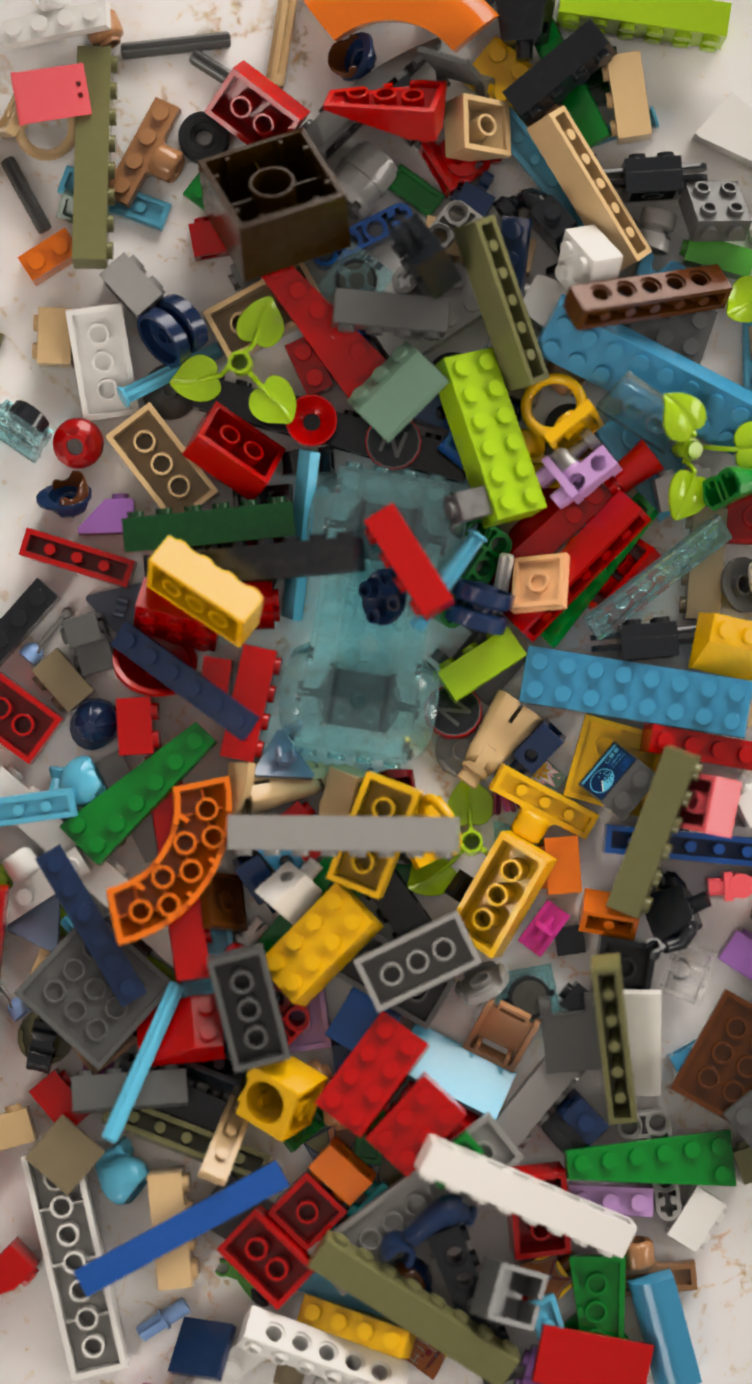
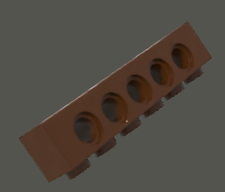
[562,264,733,331]

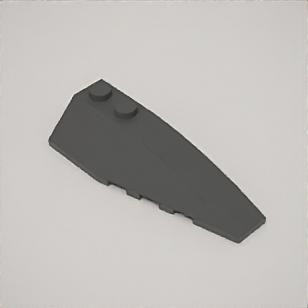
[301,37,442,162]

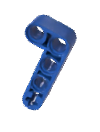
[312,203,413,271]

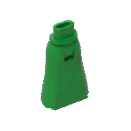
[702,466,752,511]

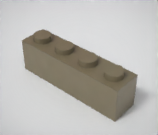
[679,506,728,621]

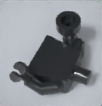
[493,188,578,280]
[644,867,712,960]

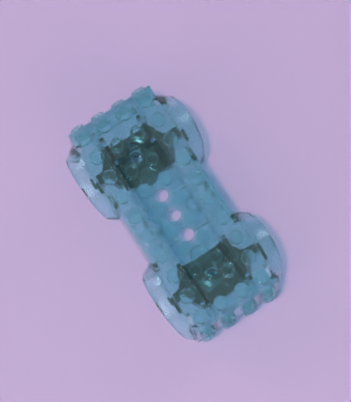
[279,461,466,770]

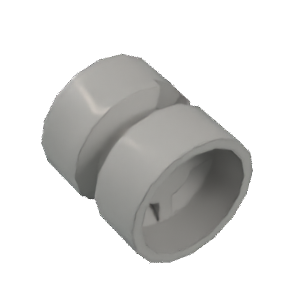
[639,206,678,255]

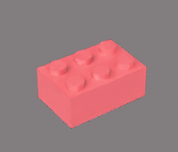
[679,774,742,838]

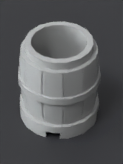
[332,141,398,221]

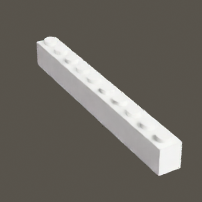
[0,765,209,968]

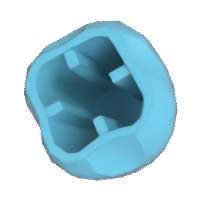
[49,755,107,807]
[95,1136,150,1205]

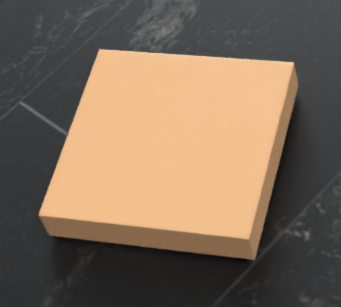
[511,552,570,614]

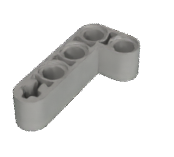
[392,200,484,294]
[615,1108,682,1221]

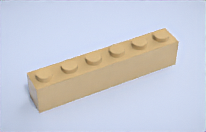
[526,105,652,272]

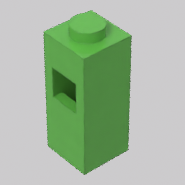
[679,236,752,280]

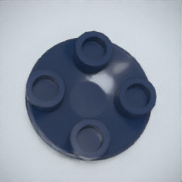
[358,569,407,625]

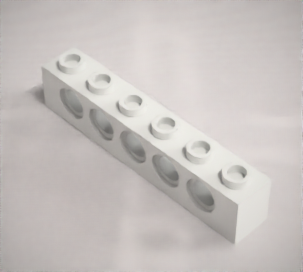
[236,1305,411,1384]

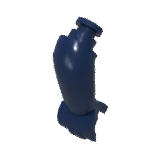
[379,1194,477,1269]

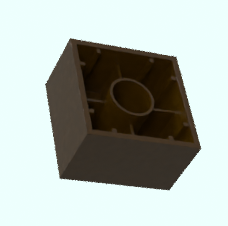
[197,127,351,281]

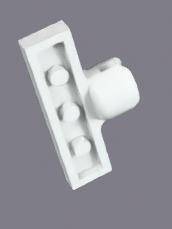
[2,0,111,50]
[2,845,93,926]

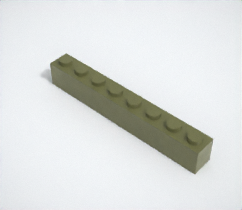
[72,46,118,269]
[307,1229,520,1384]

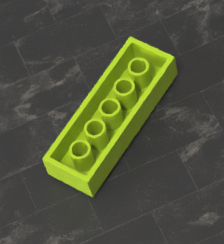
[556,0,732,53]
[434,347,547,529]

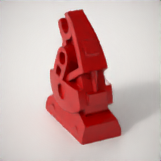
[418,139,502,199]

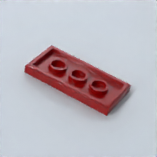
[531,1323,654,1384]

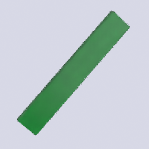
[534,18,612,149]

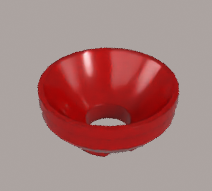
[286,394,337,446]
[53,418,104,469]

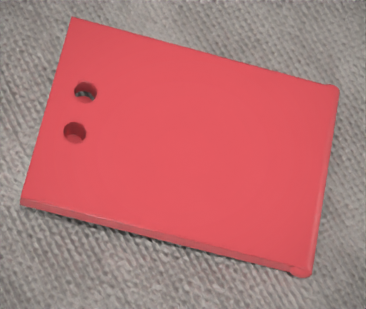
[10,63,92,126]

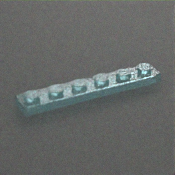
[583,514,732,641]

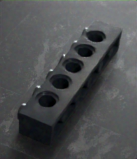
[427,1223,520,1384]

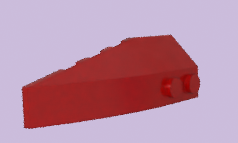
[489,484,613,593]

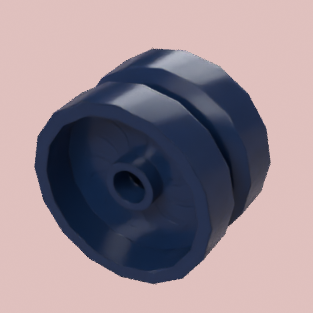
[137,294,208,367]
[444,578,515,635]

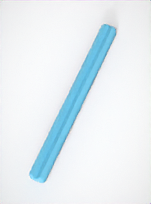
[102,981,184,1143]

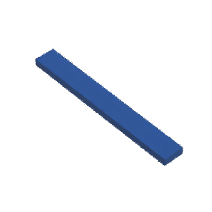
[73,1160,290,1297]

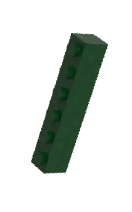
[121,496,296,553]

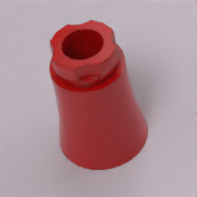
[603,439,665,496]

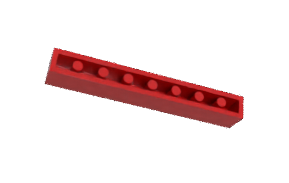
[144,756,213,983]

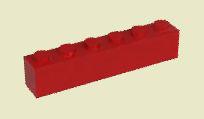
[502,489,652,642]

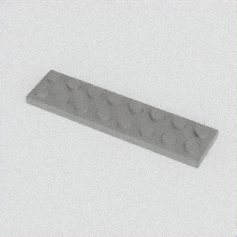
[307,1111,524,1297]

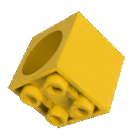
[236,1054,328,1142]

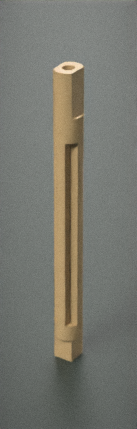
[266,0,298,89]

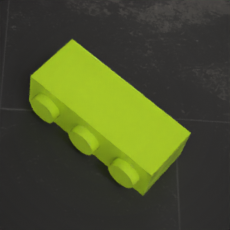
[436,627,527,704]

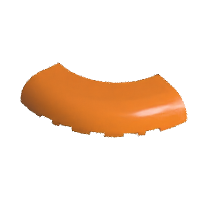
[303,0,499,53]
[105,775,232,946]

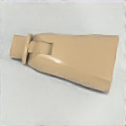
[457,689,543,789]
[241,760,335,815]

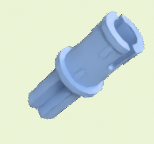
[136,1297,191,1341]

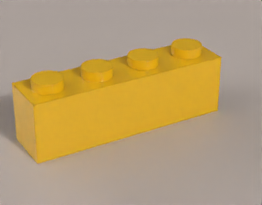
[296,1294,416,1359]

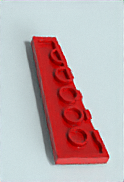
[260,266,386,399]

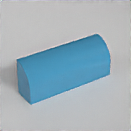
[626,1268,702,1384]

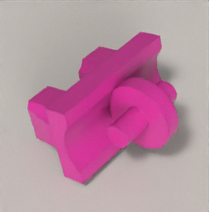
[518,899,571,957]

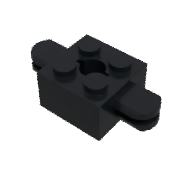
[603,151,708,203]
[388,212,463,299]
[590,616,696,661]

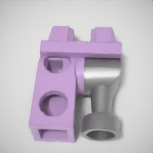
[536,427,623,509]

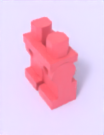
[705,871,752,901]

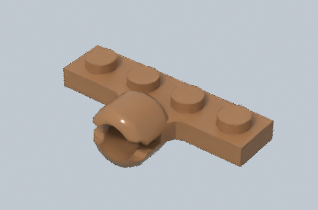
[110,97,185,208]
[625,1236,698,1297]

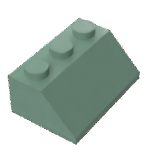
[346,341,449,443]

